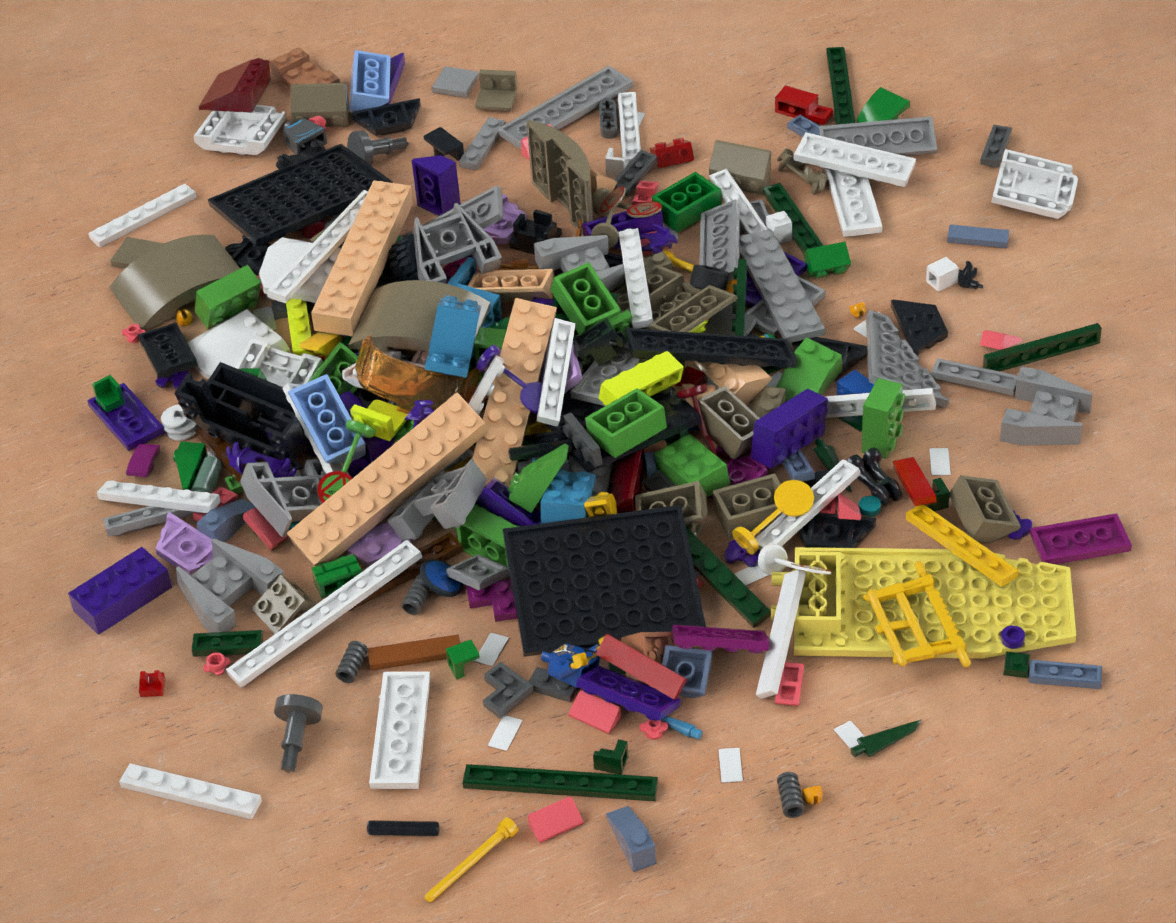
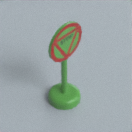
[317,420,376,503]

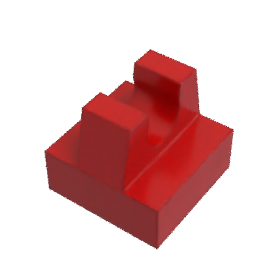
[139,670,166,697]

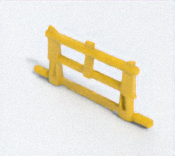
[862,561,971,667]

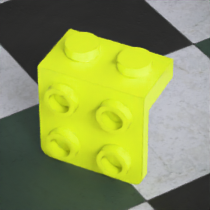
[350,400,410,441]

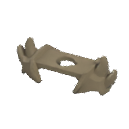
[777,149,829,194]

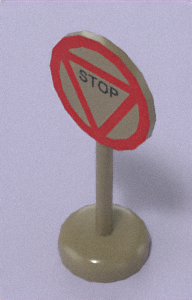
[591,186,626,248]
[592,188,662,218]

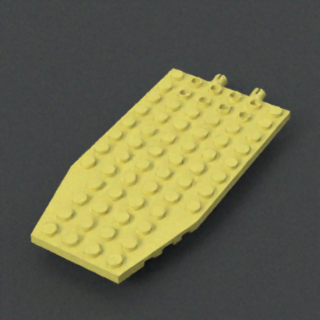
[771,547,1076,659]

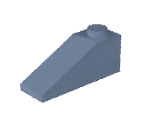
[196,499,255,542]
[606,806,656,872]

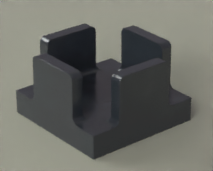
[509,210,562,255]
[573,318,624,368]

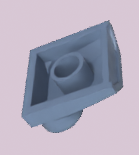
[662,645,713,698]

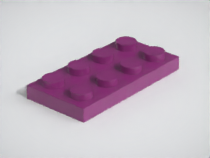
[1030,513,1132,564]
[672,625,769,654]

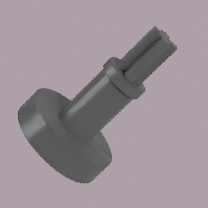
[347,130,408,165]
[274,694,323,773]

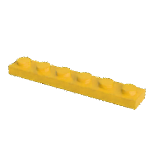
[906,505,1019,587]

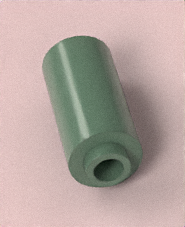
[191,456,223,493]

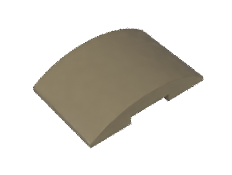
[526,120,593,235]
[110,235,240,331]
[614,265,738,332]
[348,280,491,356]

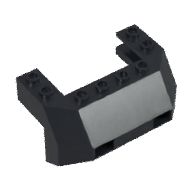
[174,362,312,460]

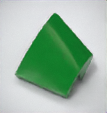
[857,87,910,123]

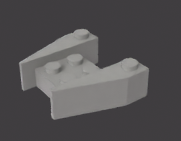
[413,203,502,284]
[534,235,624,292]
[1000,366,1092,445]
[240,459,326,537]
[387,459,488,541]
[176,539,284,633]

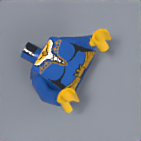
[541,636,605,688]

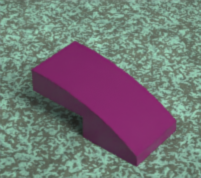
[126,444,160,477]

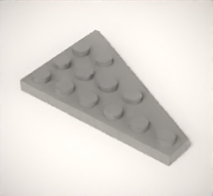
[866,310,949,408]

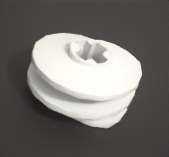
[161,405,200,441]

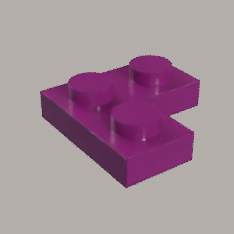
[466,580,517,622]

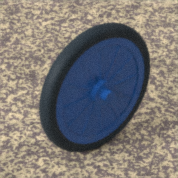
[420,559,463,597]

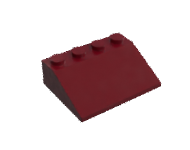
[199,58,271,113]

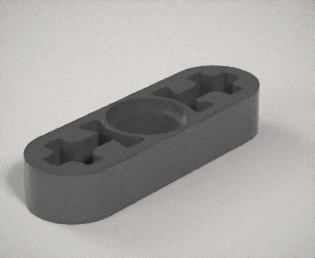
[599,99,618,139]

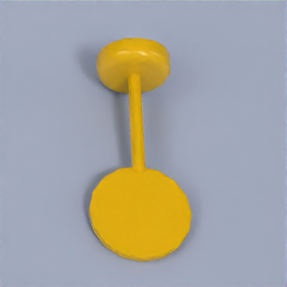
[732,480,814,554]

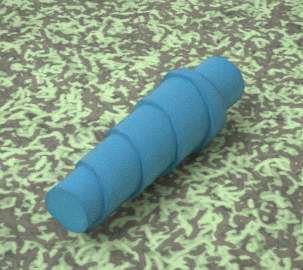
[661,716,703,740]

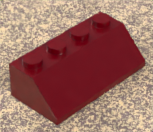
[607,449,645,513]

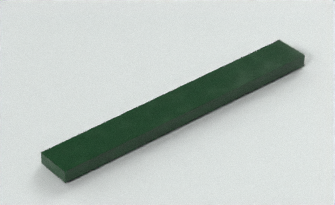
[826,47,855,125]
[462,764,658,802]

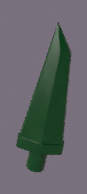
[813,438,852,492]
[850,719,922,757]

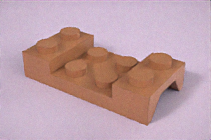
[269,47,340,88]

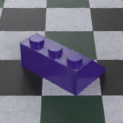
[411,155,461,216]
[475,477,541,526]

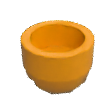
[849,302,866,318]
[176,309,193,326]
[802,786,823,805]

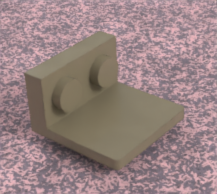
[475,69,518,111]
[252,574,316,634]

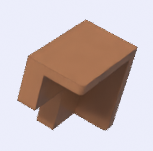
[621,632,675,682]

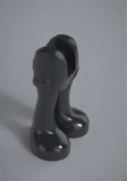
[846,447,903,506]

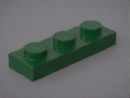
[192,630,263,657]

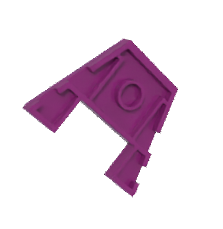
[707,446,768,498]

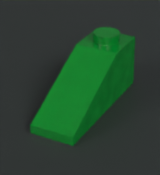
[173,441,208,491]

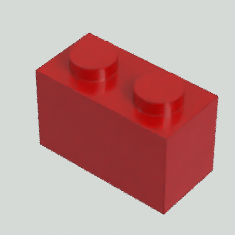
[775,85,818,119]

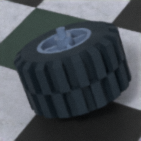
[388,234,419,282]

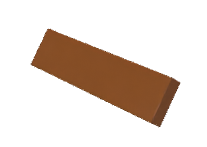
[368,634,460,671]

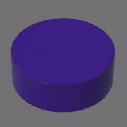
[1001,625,1025,649]

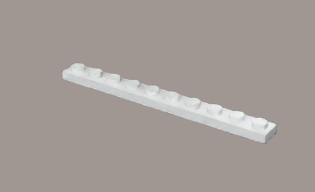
[267,190,368,303]
[226,540,422,688]

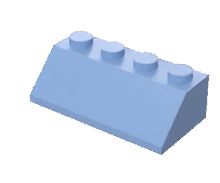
[349,50,391,112]
[288,374,366,464]

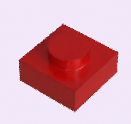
[808,104,833,125]

